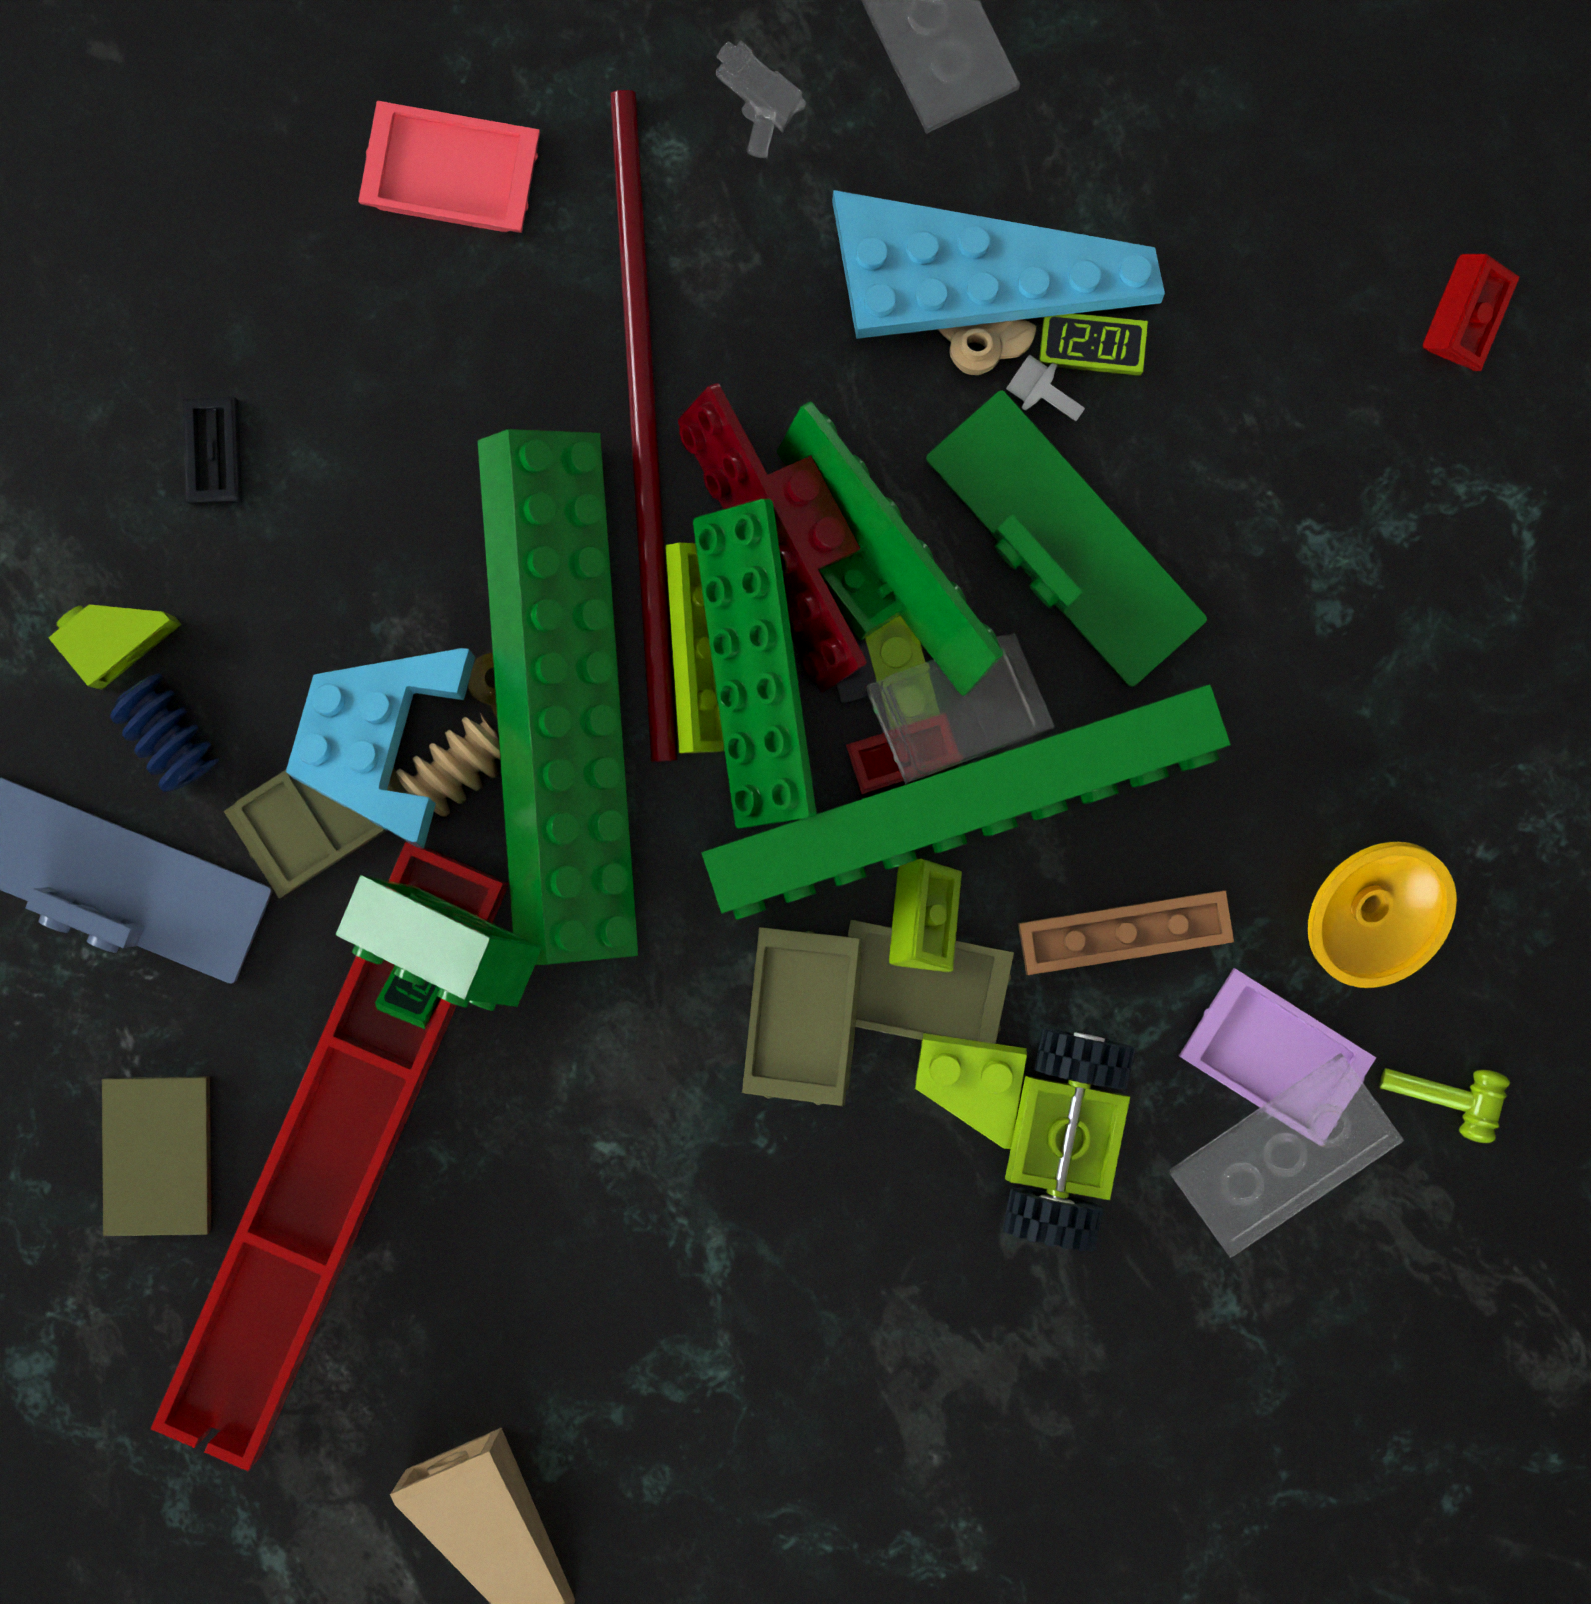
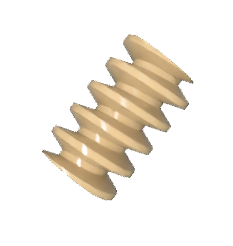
[396,713,500,817]

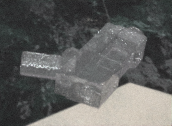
[716,41,806,158]

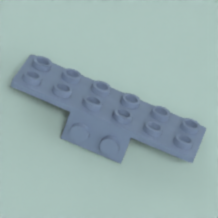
[0,777,273,983]

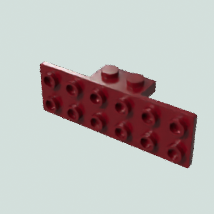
[678,383,867,692]

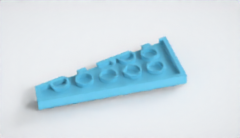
[832,190,1165,339]

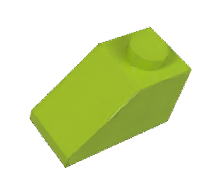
[48,604,182,690]

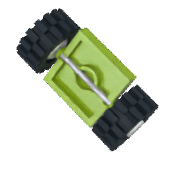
[1003,1028,1136,1251]

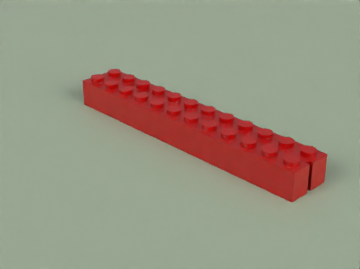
[151,842,509,1471]

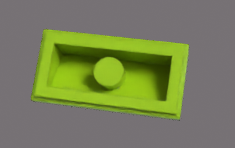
[889,859,962,972]

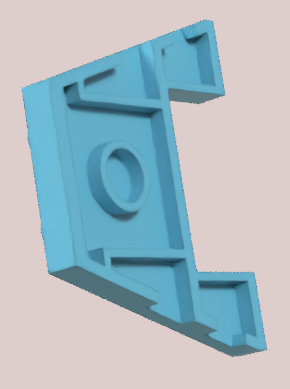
[286,648,475,849]

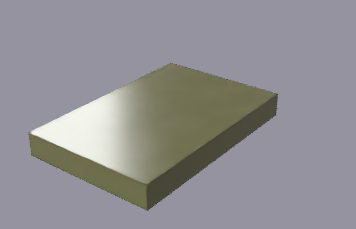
[102,1076,211,1236]

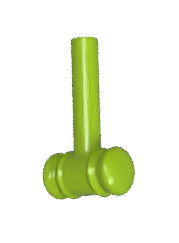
[1379,1068,1510,1143]

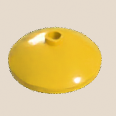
[1308,842,1457,988]

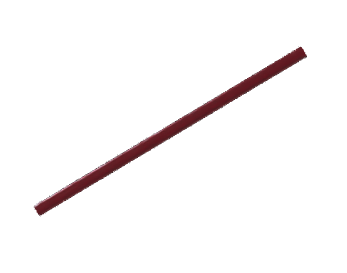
[610,90,677,762]

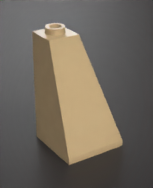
[390,1428,575,1604]

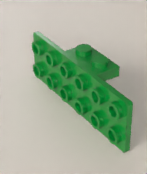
[926,390,1207,687]
[777,401,1003,696]
[693,499,816,829]

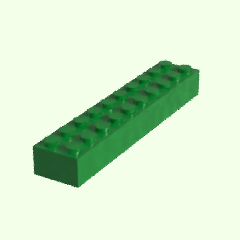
[478,429,638,965]
[701,684,1231,920]

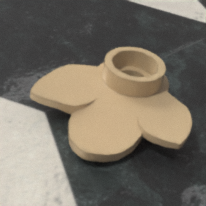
[938,319,1036,375]

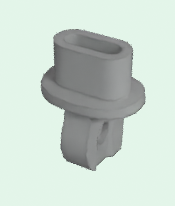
[1006,355,1085,421]

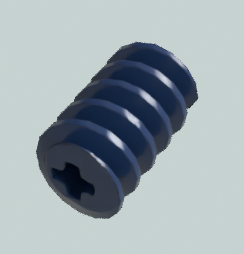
[110,673,220,792]

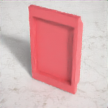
[358,101,540,233]

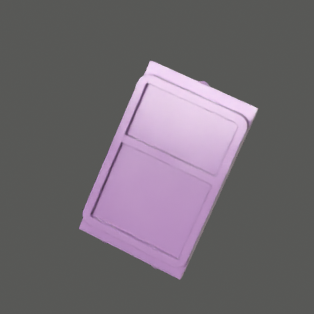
[1179,968,1376,1146]

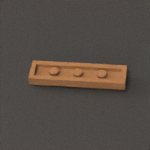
[1018,890,1234,975]

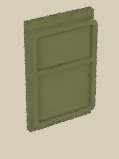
[224,767,408,898]
[847,920,1014,1044]
[742,927,862,1106]

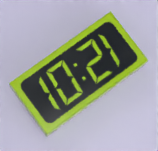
[1039,314,1148,376]

